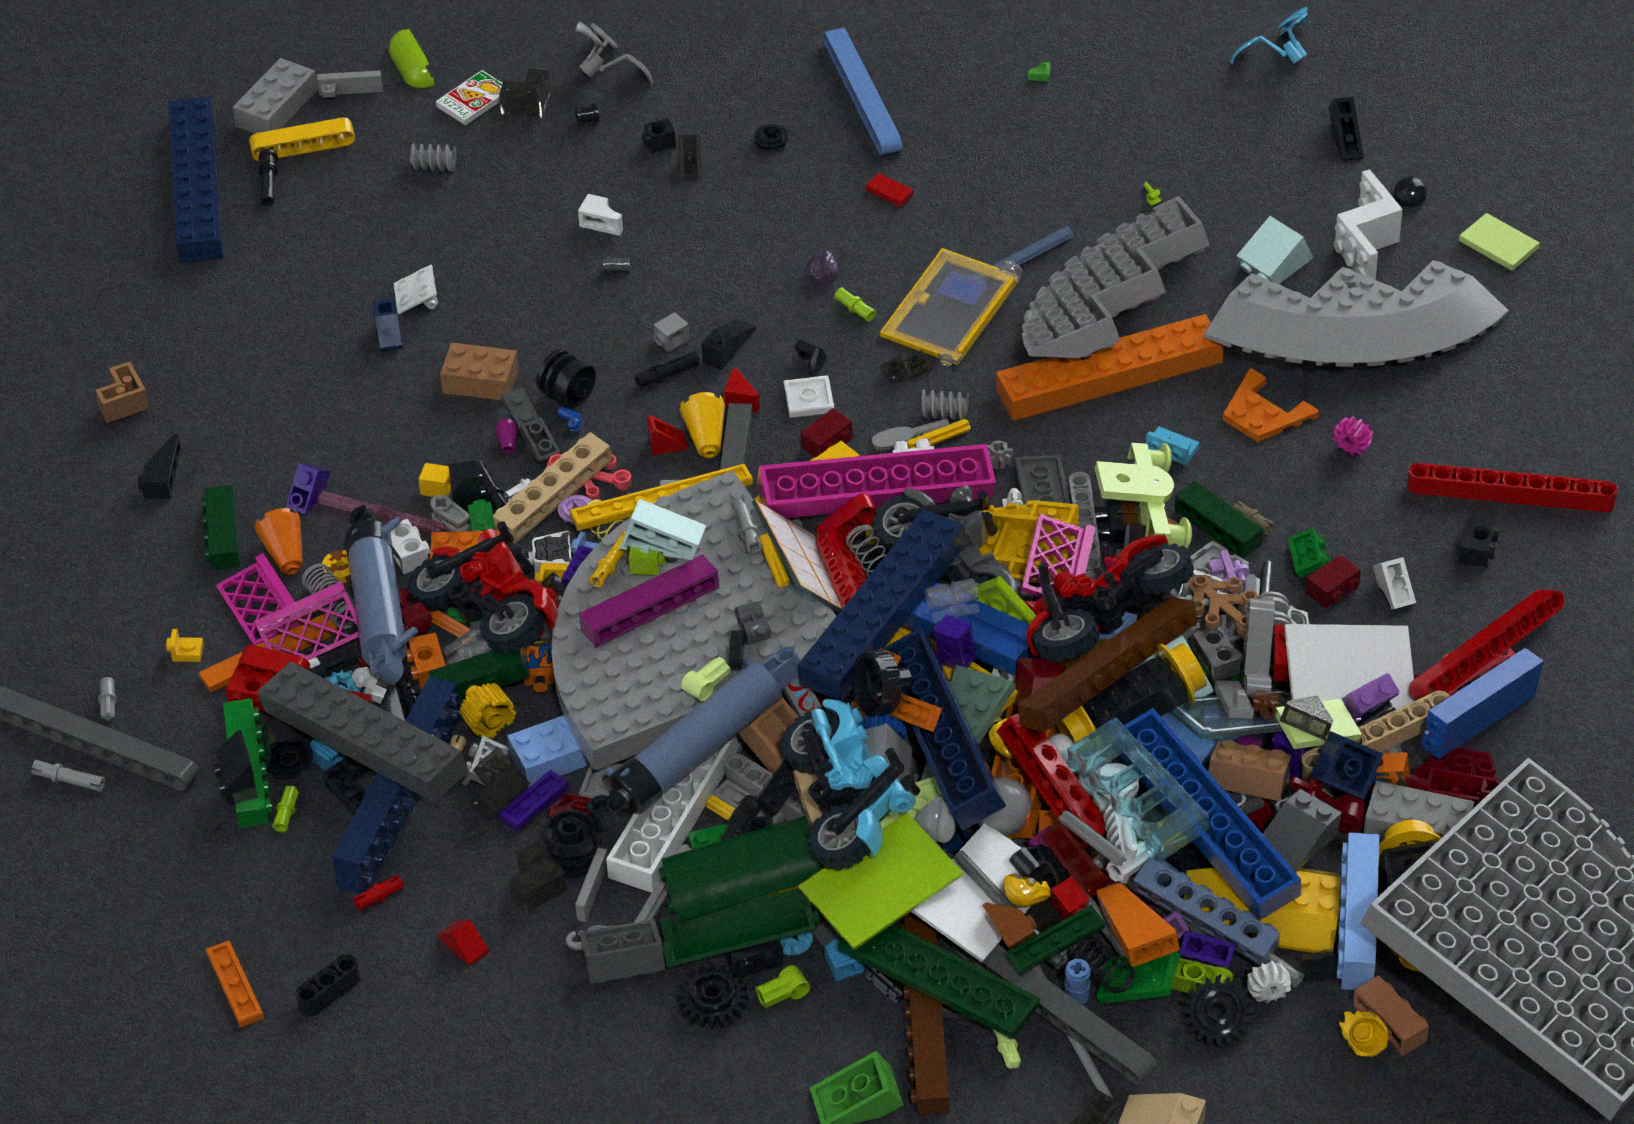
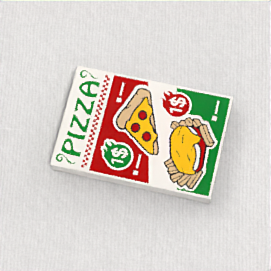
[436,70,511,125]

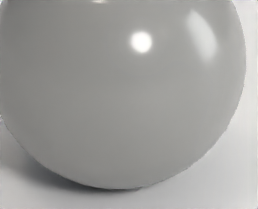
[977,777,1032,837]

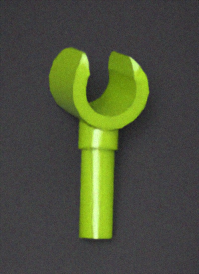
[1143,182,1161,206]

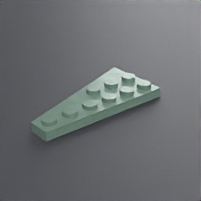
[921,665,1016,781]

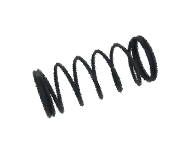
[1067,936,1135,993]

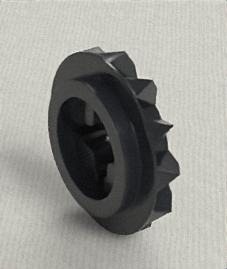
[754,124,789,150]

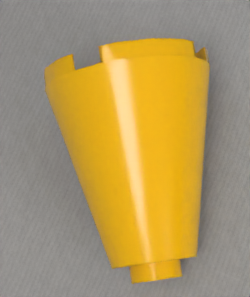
[679,392,725,458]

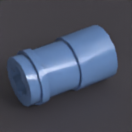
[1065,959,1090,1004]

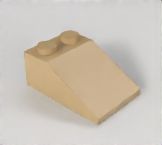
[1118,1093,1206,1124]

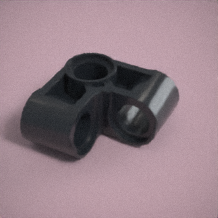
[1009,844,1070,892]

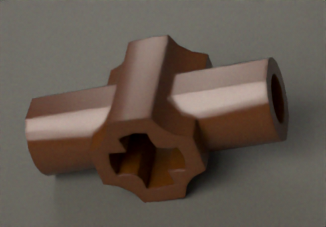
[1251,690,1279,719]

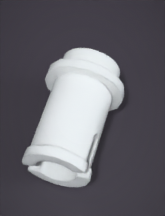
[504,478,530,502]

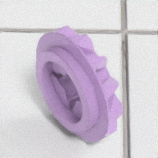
[558,495,592,525]

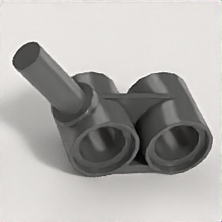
[735,601,771,644]

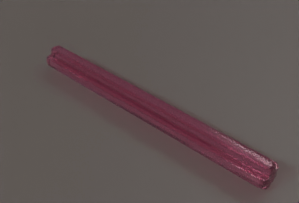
[317,491,446,534]

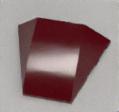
[1406,747,1501,807]

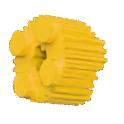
[459,683,517,739]

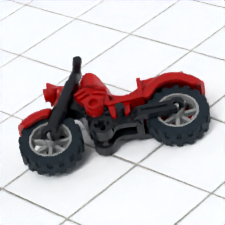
[407,521,559,654]
[1025,534,1194,662]

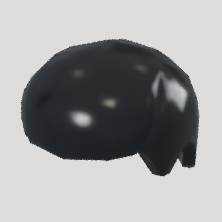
[1394,176,1427,208]

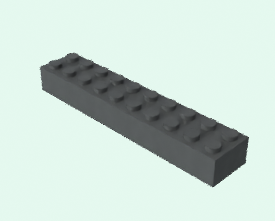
[257,661,468,803]

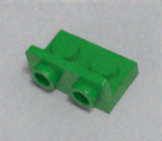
[1288,528,1331,578]

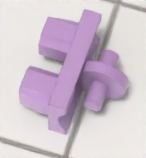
[1208,550,1250,595]

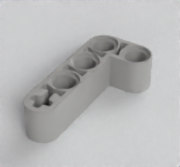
[1240,598,1275,697]

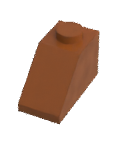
[982,902,1038,950]

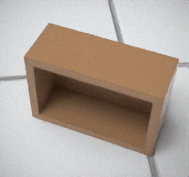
[440,343,519,400]
[738,697,798,774]
[1208,740,1291,801]

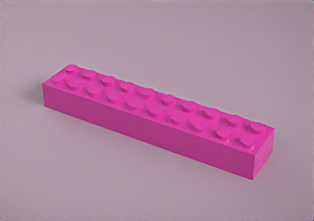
[757,444,996,518]

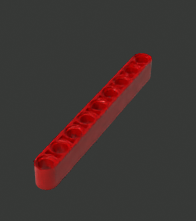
[1407,463,1618,512]
[1409,589,1565,701]

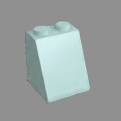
[1237,216,1313,284]

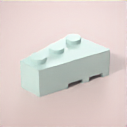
[620,499,706,560]

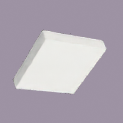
[783,375,834,418]

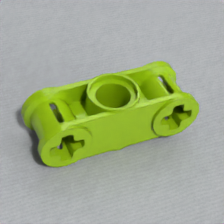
[1172,958,1234,993]

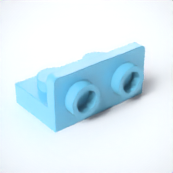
[1146,426,1200,466]

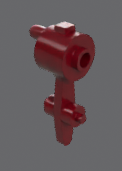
[398,587,432,635]
[1289,777,1366,834]

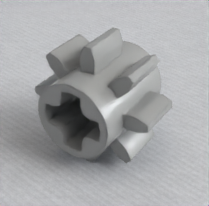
[987,441,1013,469]

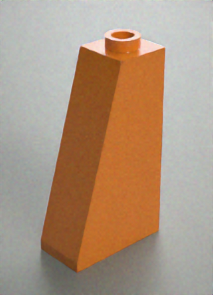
[1097,882,1180,967]

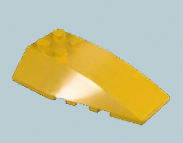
[979,500,1079,583]
[1184,868,1341,953]

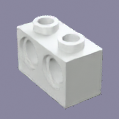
[390,519,430,574]

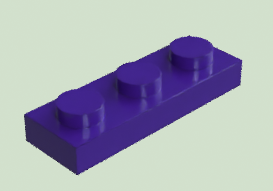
[499,770,569,832]

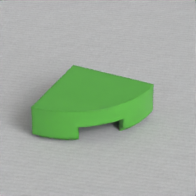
[1028,62,1051,82]

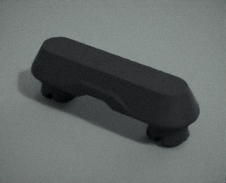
[720,795,762,841]

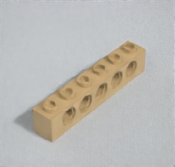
[493,432,612,544]

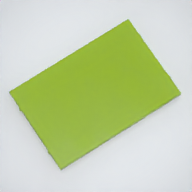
[798,812,963,950]

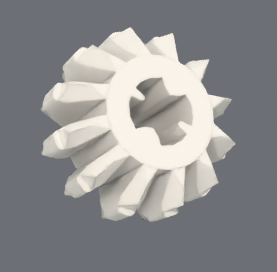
[1247,961,1291,1004]

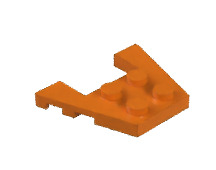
[1223,368,1319,442]

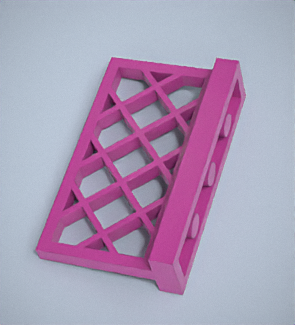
[1020,514,1096,598]
[216,553,305,645]
[254,581,359,660]

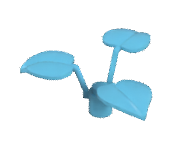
[1230,7,1308,64]

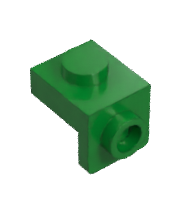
[468,500,495,531]

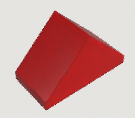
[724,368,760,412]
[647,415,688,456]
[437,919,489,966]

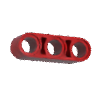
[816,493,876,539]
[236,645,310,675]

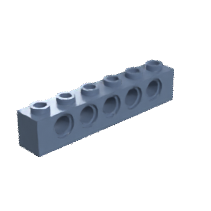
[1133,857,1280,966]

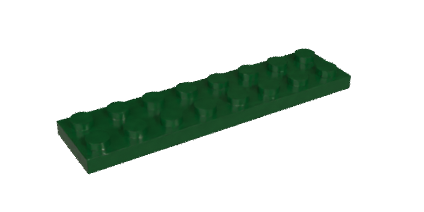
[838,924,1040,1039]

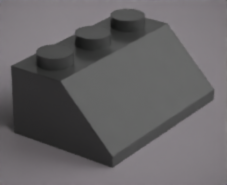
[579,919,665,984]

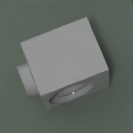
[653,312,690,352]

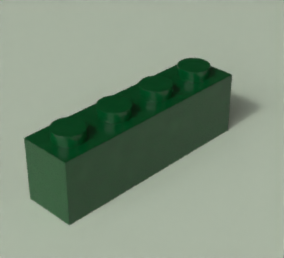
[1175,481,1263,559]
[201,485,240,571]
[429,647,530,700]

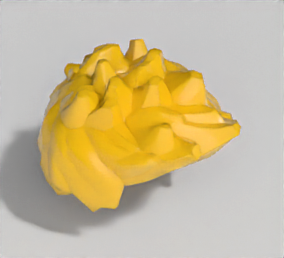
[1339,1011,1389,1057]

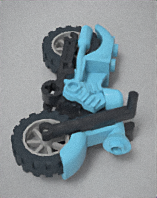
[781,699,920,870]

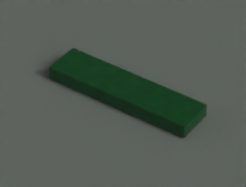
[1005,905,1105,976]

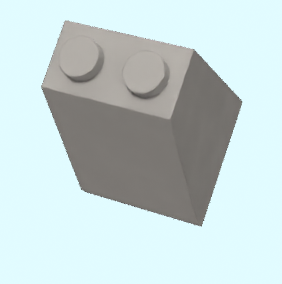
[865,724,912,781]

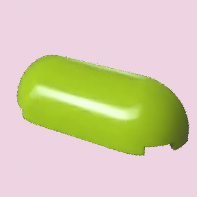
[389,29,435,88]

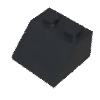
[213,730,258,804]

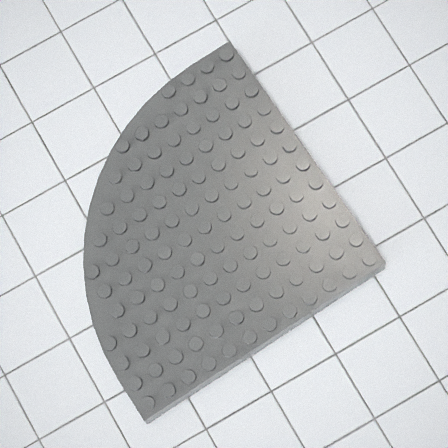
[551,470,836,770]
[1360,758,1634,1121]

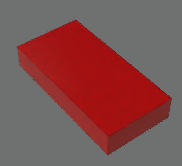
[866,173,914,207]

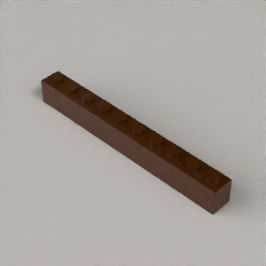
[1017,596,1198,732]
[900,912,949,1115]

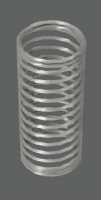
[302,563,356,629]

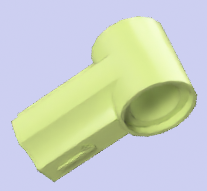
[681,657,730,702]

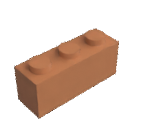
[1353,975,1429,1056]

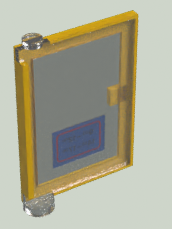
[880,248,1023,367]

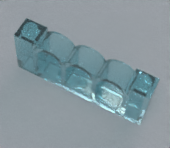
[1067,717,1210,861]

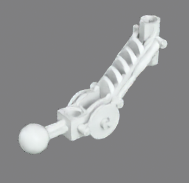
[1049,734,1156,884]

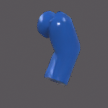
[558,406,583,432]

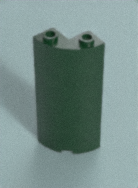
[659,815,822,921]
[660,888,821,968]

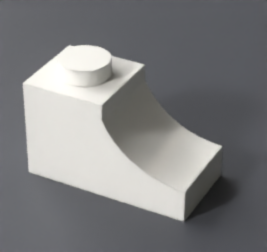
[578,194,623,236]
[1372,557,1416,610]

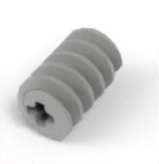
[410,143,456,172]
[921,390,969,420]

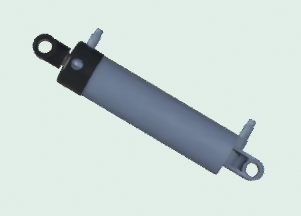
[345,505,418,685]
[587,646,800,830]

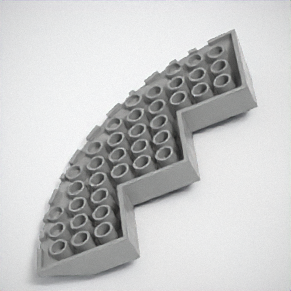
[1022,196,1210,358]
[1204,260,1509,367]

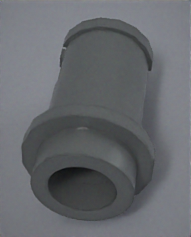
[603,256,630,273]

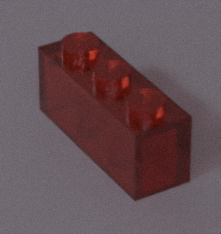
[1041,820,1111,898]

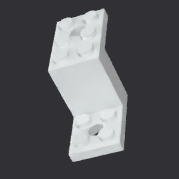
[1334,169,1403,280]

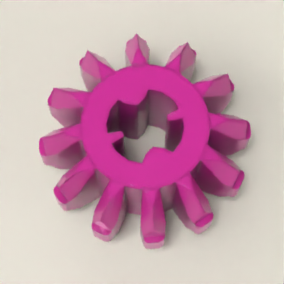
[1333,416,1373,456]

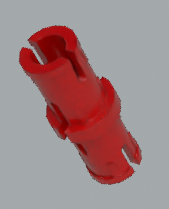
[352,874,404,911]

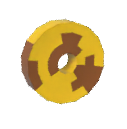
[322,550,351,583]

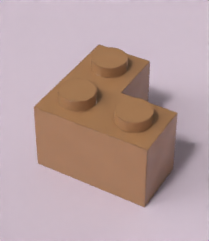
[95,361,149,423]

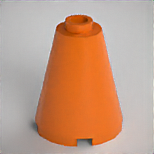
[254,508,303,575]

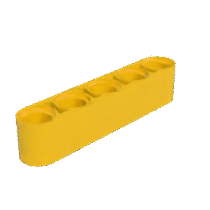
[249,118,355,161]

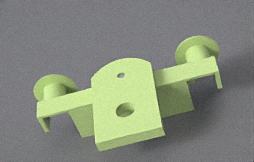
[1095,443,1192,550]

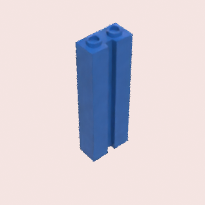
[903,582,1032,676]
[1421,648,1544,759]

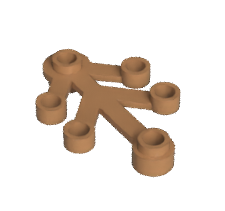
[1189,575,1257,637]

